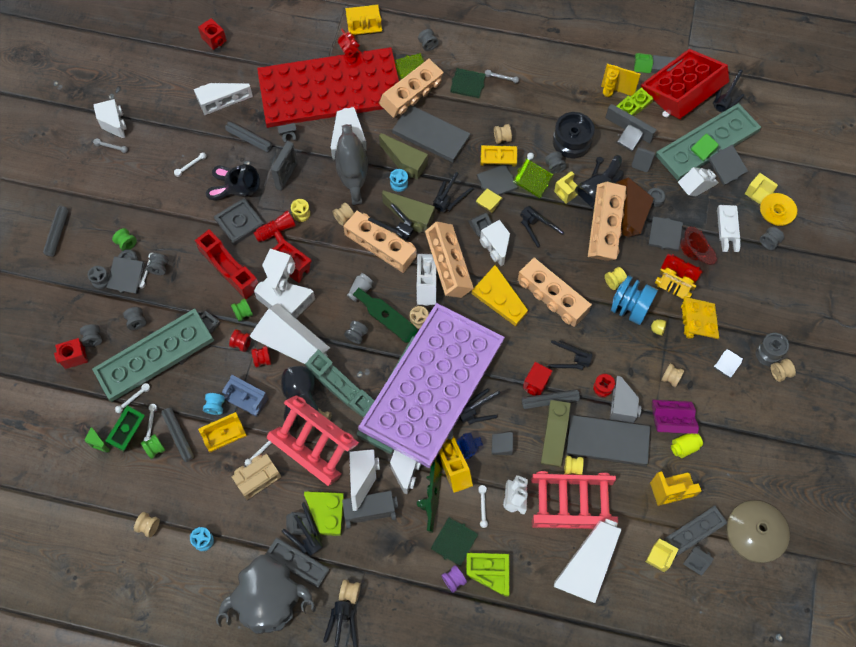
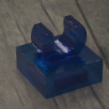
[457,432,483,459]

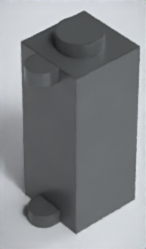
[342,491,398,528]

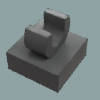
[277,123,296,142]
[683,546,714,576]

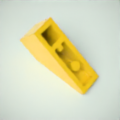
[438,436,473,493]

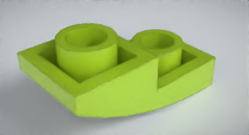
[617,88,653,116]

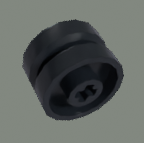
[553,112,595,159]

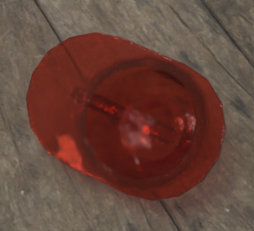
[681,227,717,265]

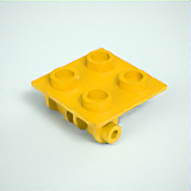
[345,5,382,35]
[601,64,641,97]
[655,268,696,300]
[681,297,719,339]

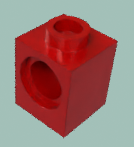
[198,18,227,50]
[54,338,88,369]
[523,362,552,396]

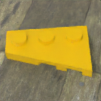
[472,265,528,327]

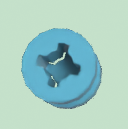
[390,169,408,192]
[203,393,225,415]
[190,527,214,551]

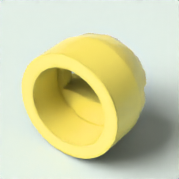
[651,319,667,336]

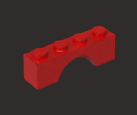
[195,229,258,300]

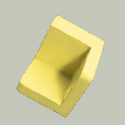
[554,171,578,204]
[745,173,778,204]
[645,539,678,572]

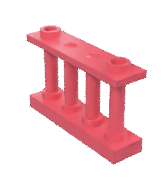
[266,395,359,486]
[531,471,618,529]

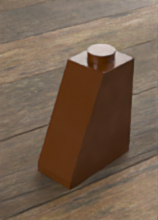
[616,177,654,238]

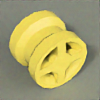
[291,199,310,222]
[605,267,627,290]
[564,456,583,475]

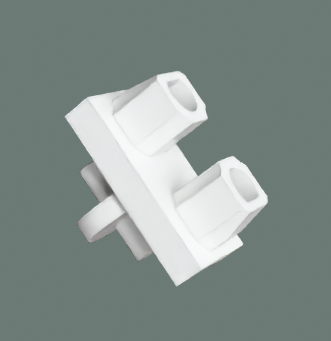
[503,476,528,514]

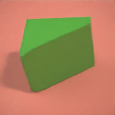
[634,53,653,73]
[691,134,719,161]
[85,428,110,453]

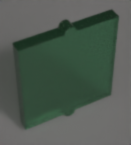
[450,68,486,98]
[431,517,478,567]

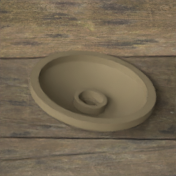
[726,501,790,563]

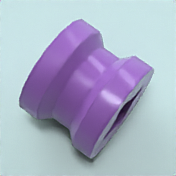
[441,565,467,593]

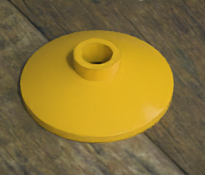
[760,193,797,226]

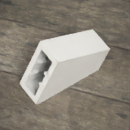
[331,107,367,160]
[254,278,315,318]

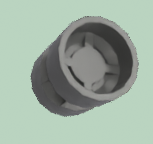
[756,332,789,366]

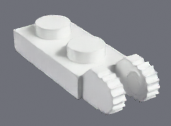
[717,205,740,252]

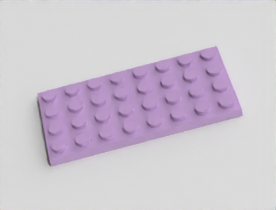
[358,303,505,468]

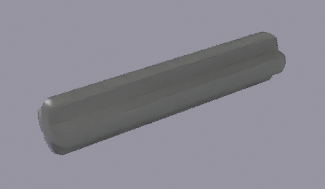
[225,122,272,152]
[43,206,68,257]
[522,390,580,409]
[162,408,194,462]

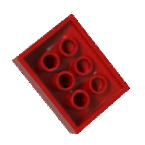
[640,49,729,119]

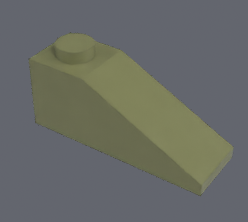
[379,133,428,180]
[382,190,435,233]
[541,400,571,467]

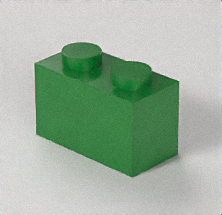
[105,406,145,452]

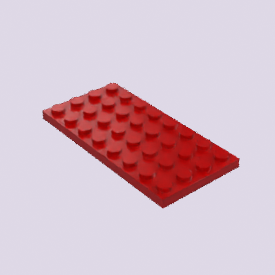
[257,47,399,128]

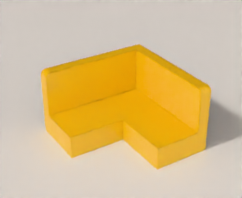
[650,471,701,506]

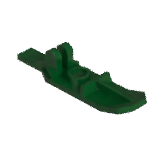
[353,287,417,343]
[417,455,442,533]

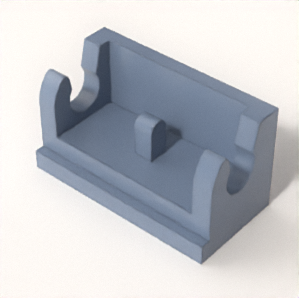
[222,375,268,417]

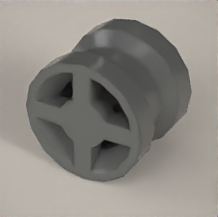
[418,29,439,51]
[545,152,567,174]
[760,227,784,250]
[147,253,169,275]
[87,266,109,289]
[123,307,146,330]
[344,321,368,344]
[80,324,102,347]

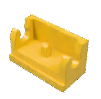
[480,145,517,167]
[198,412,247,453]

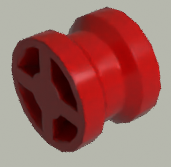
[229,329,252,352]
[251,346,271,368]
[593,374,615,397]

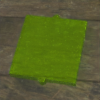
[394,53,424,80]
[513,158,553,198]

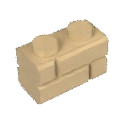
[231,454,281,500]

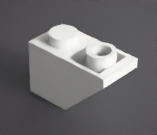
[93,99,127,138]
[678,167,719,196]
[480,220,510,266]
[262,249,295,296]
[390,450,421,494]

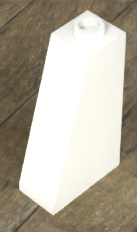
[250,303,330,364]
[554,519,621,603]

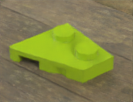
[304,492,344,536]
[466,553,509,597]

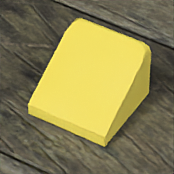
[476,189,502,213]

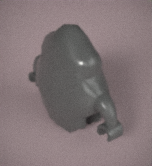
[335,124,368,205]
[216,555,316,634]

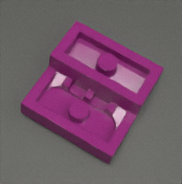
[652,400,699,434]

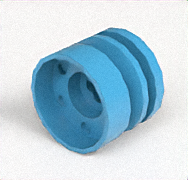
[611,275,658,325]

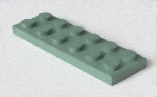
[655,103,761,181]
[92,308,214,402]

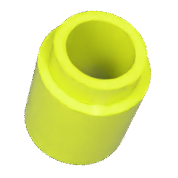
[671,433,703,458]

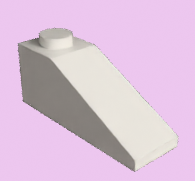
[194,83,253,115]
[417,254,436,306]
[350,450,380,511]

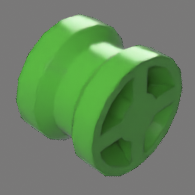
[112,228,137,251]
[231,298,253,322]
[141,434,166,459]

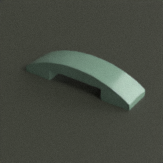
[305,349,374,417]

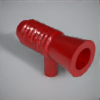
[253,211,296,243]

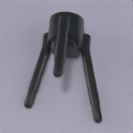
[713,70,744,113]
[433,172,474,212]
[368,203,414,240]
[520,206,564,247]
[548,340,592,370]
[460,388,501,425]
[282,502,323,556]
[323,601,358,647]

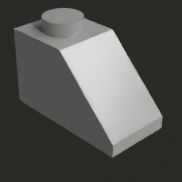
[610,376,641,423]

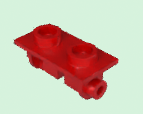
[338,29,362,57]
[661,254,702,285]

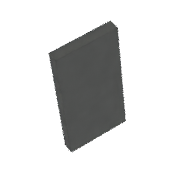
[392,105,470,163]
[566,415,650,466]

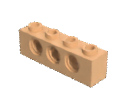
[379,59,444,118]
[588,182,626,261]
[343,211,417,273]
[425,222,474,298]
[518,258,592,327]

